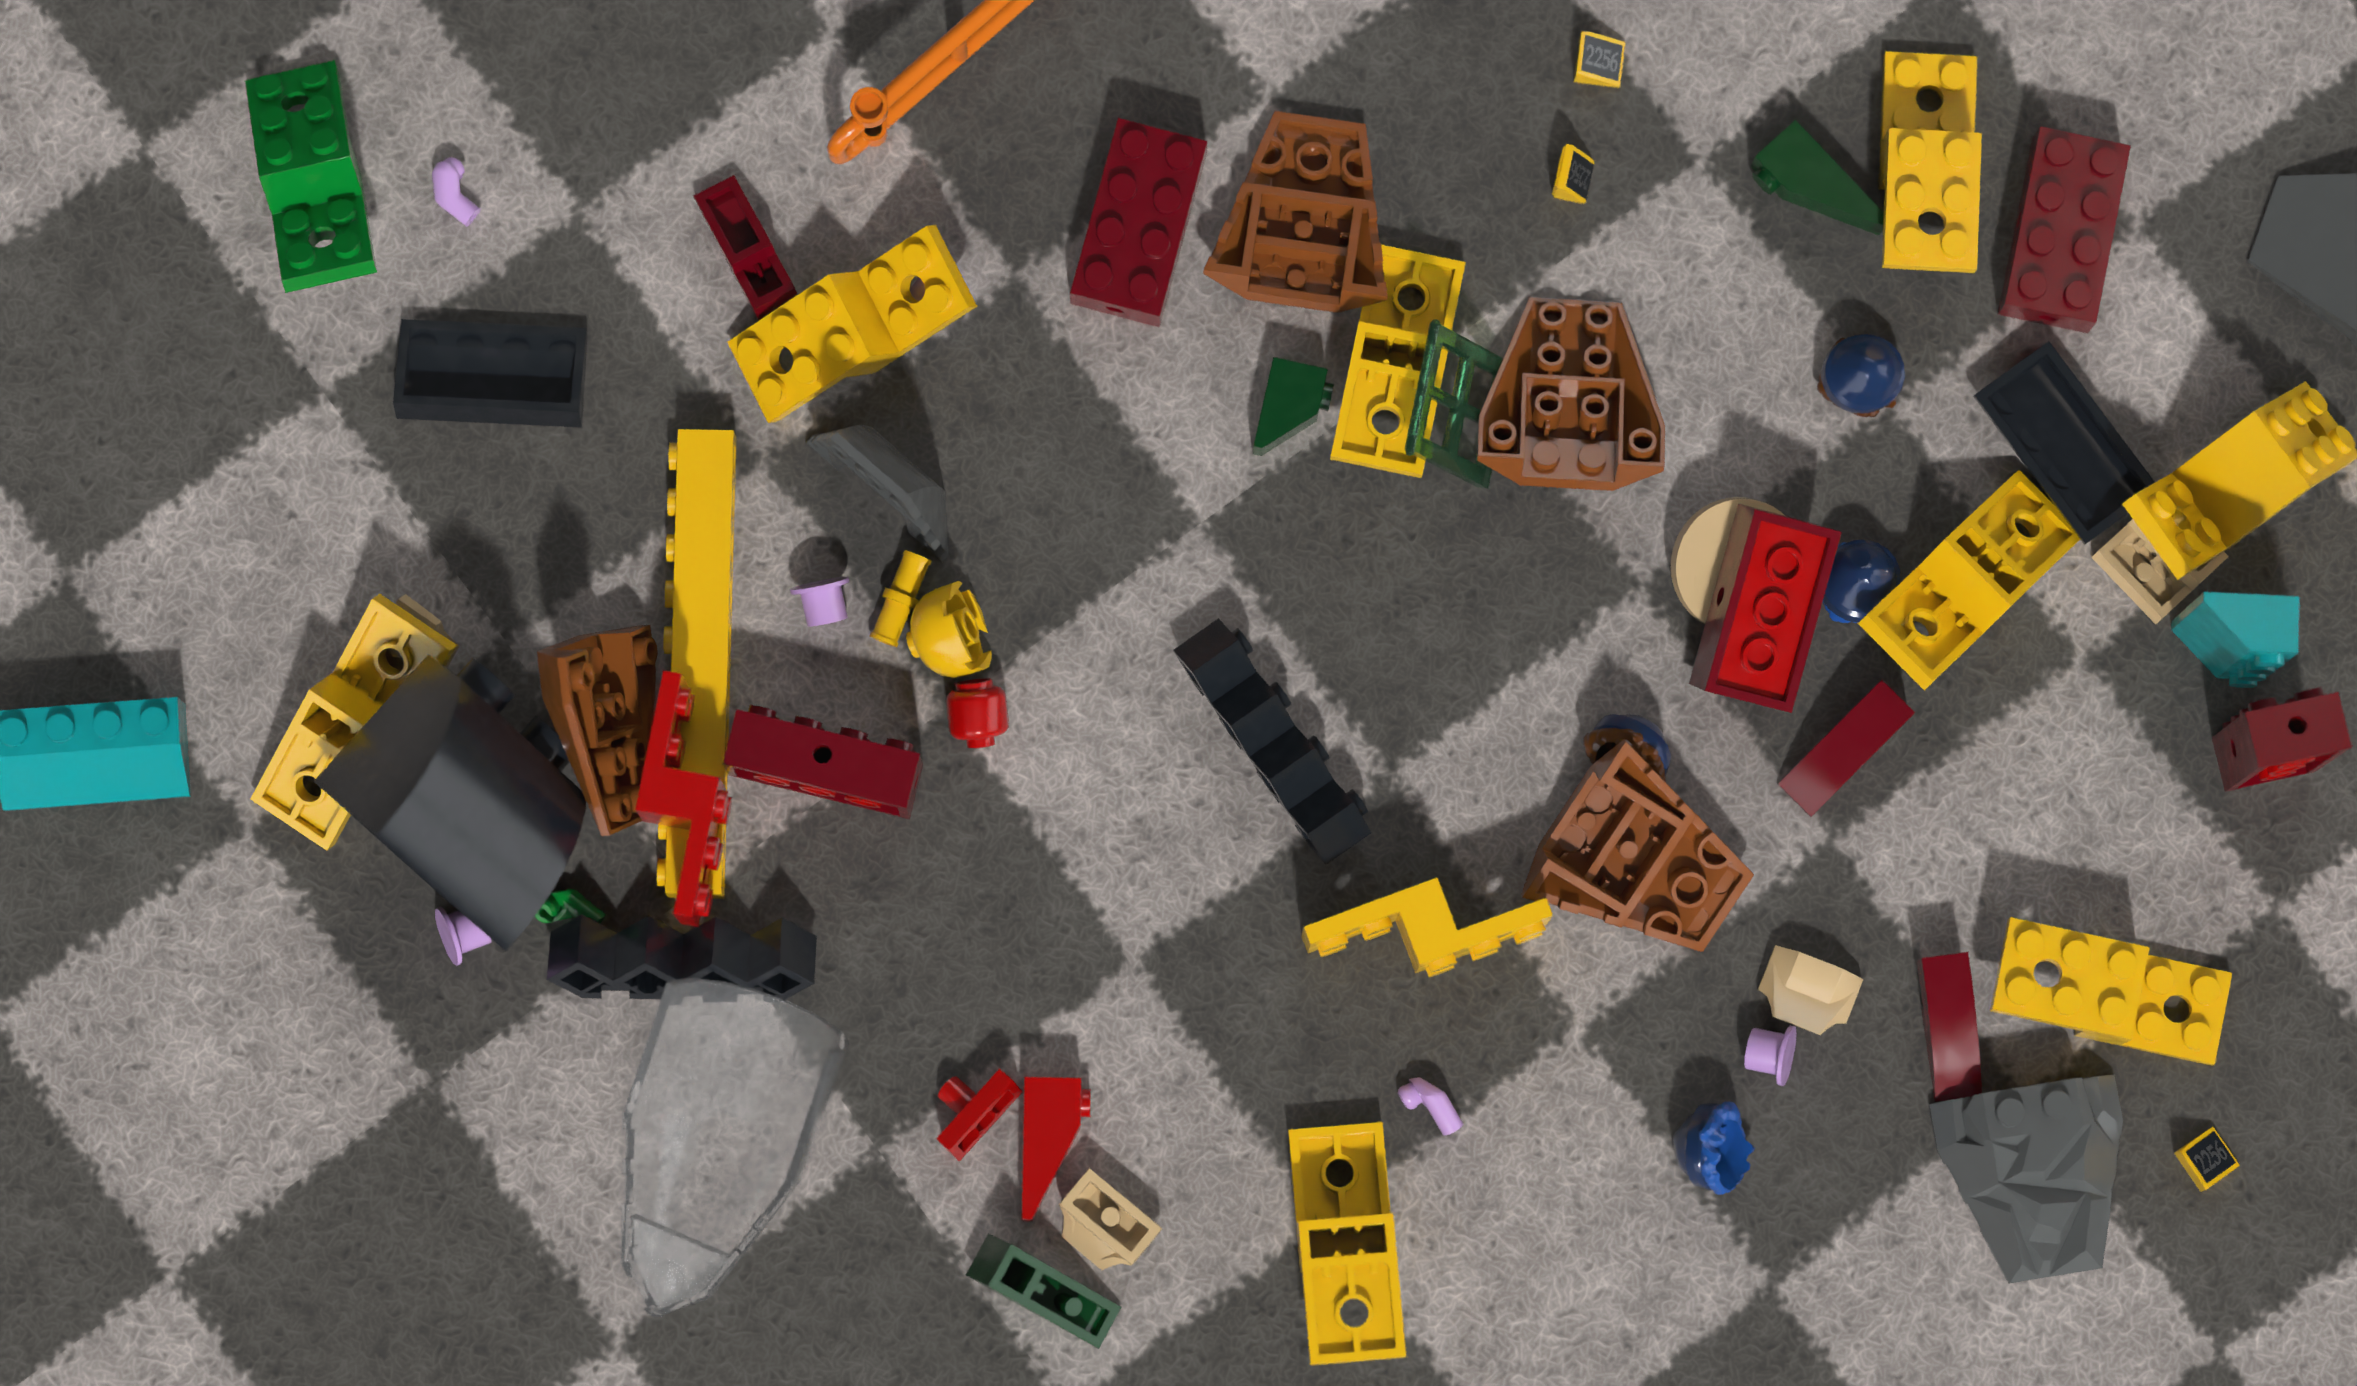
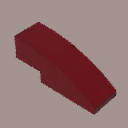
[693,175,798,321]
[1778,680,1915,817]
[1917,952,1982,1102]

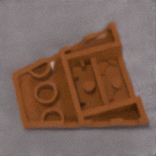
[1203,111,1388,313]
[1521,739,1754,952]

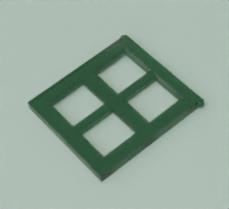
[1404,319,1503,489]

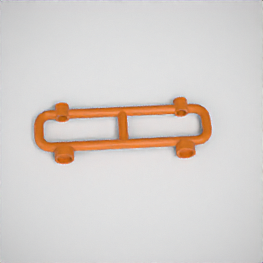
[827,0,1035,165]

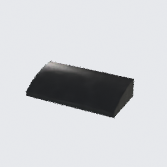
[393,319,587,428]
[1973,341,2155,545]

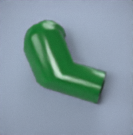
[535,888,606,924]

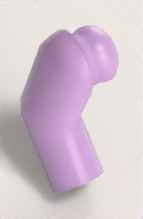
[432,157,481,227]
[1398,1077,1463,1136]

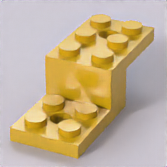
[1879,51,1982,273]
[727,225,977,423]
[1330,245,1466,478]
[1858,470,2080,690]
[250,594,457,851]
[1301,878,1553,977]
[1990,917,2232,1066]
[1288,1122,1406,1365]

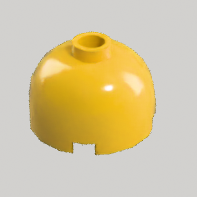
[906,581,992,678]

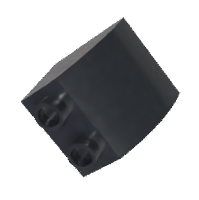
[313,654,587,951]

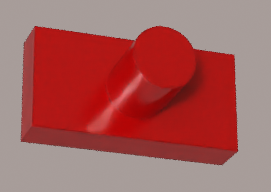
[936,1068,1023,1162]

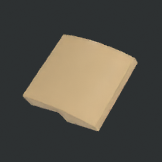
[2091,519,2229,624]

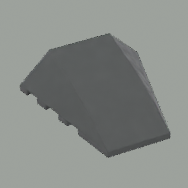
[805,425,949,562]

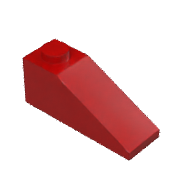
[1022,1077,1091,1222]

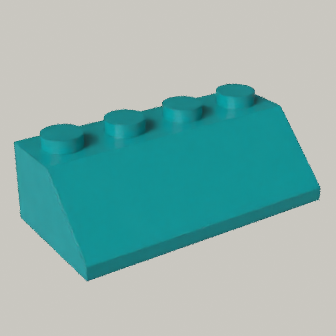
[2171,592,2300,688]
[0,697,191,811]

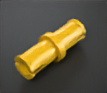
[869,550,932,648]

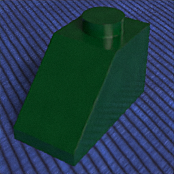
[1253,357,1334,456]

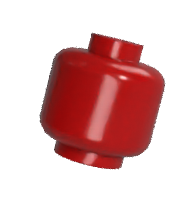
[945,678,1009,748]

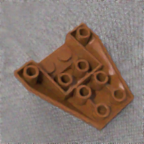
[1477,297,1665,491]
[537,625,658,836]

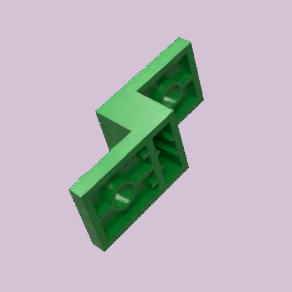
[245,60,377,293]

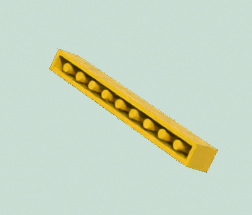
[657,429,737,899]

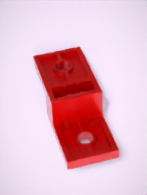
[635,670,732,927]

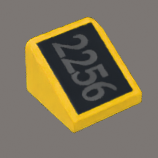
[1574,31,1625,88]
[1552,144,1594,204]
[2174,1126,2240,1192]

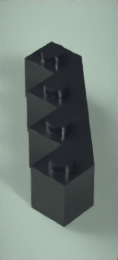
[1173,618,1372,865]
[547,914,817,1001]

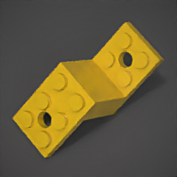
[2122,381,2357,580]

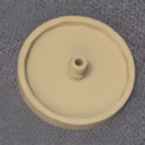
[1671,497,1785,624]

